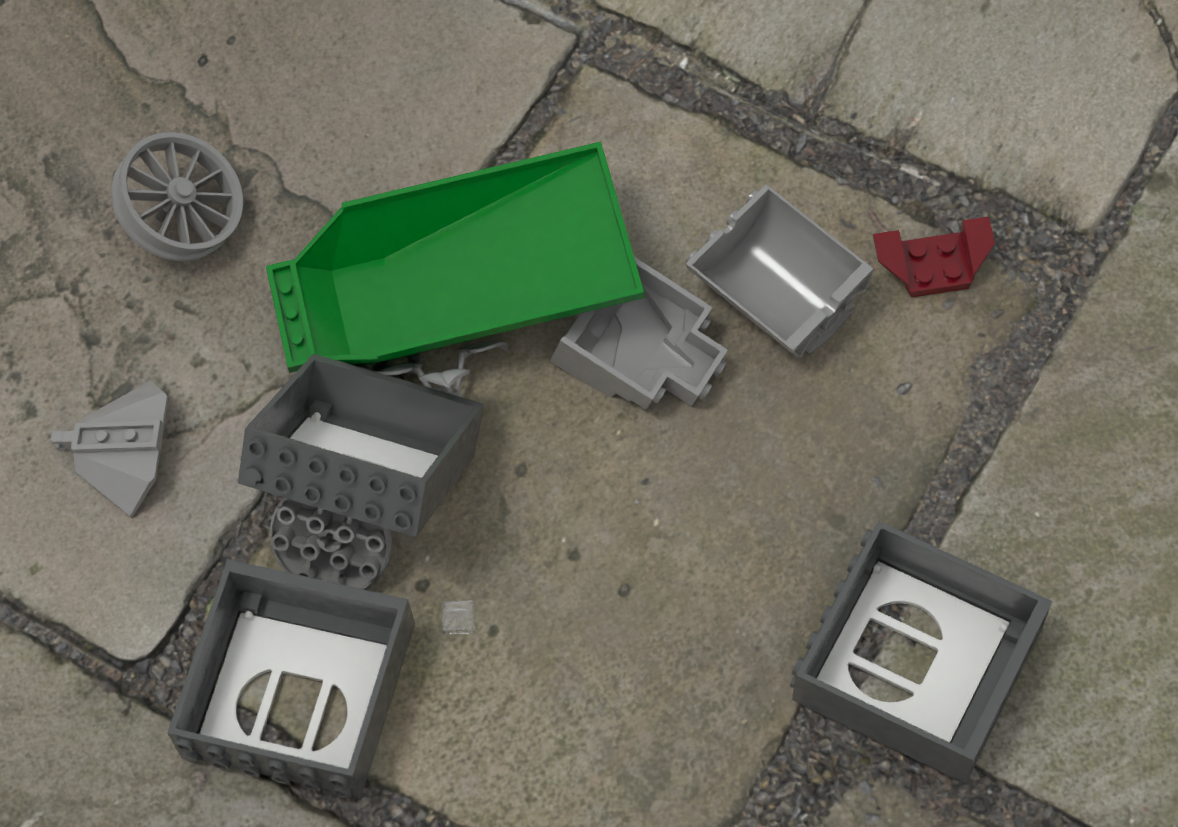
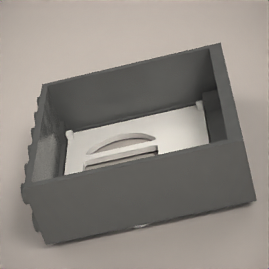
[238,354,484,537]
[790,521,1052,784]
[167,559,415,799]

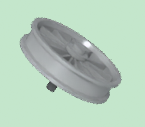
[111,132,243,261]

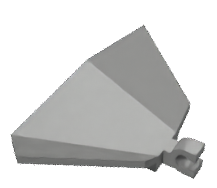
[50,380,169,518]

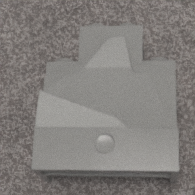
[550,257,728,410]

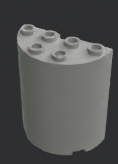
[686,184,873,357]

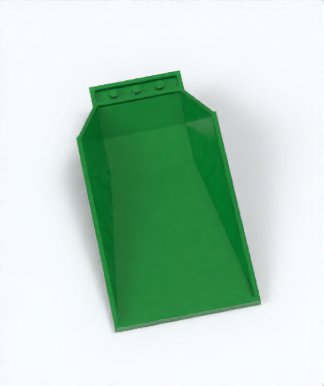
[266,141,645,373]

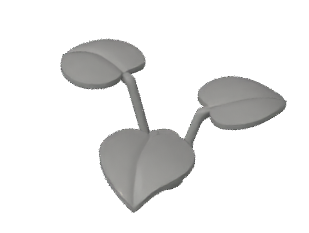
[376,341,508,397]

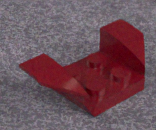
[873,216,995,298]

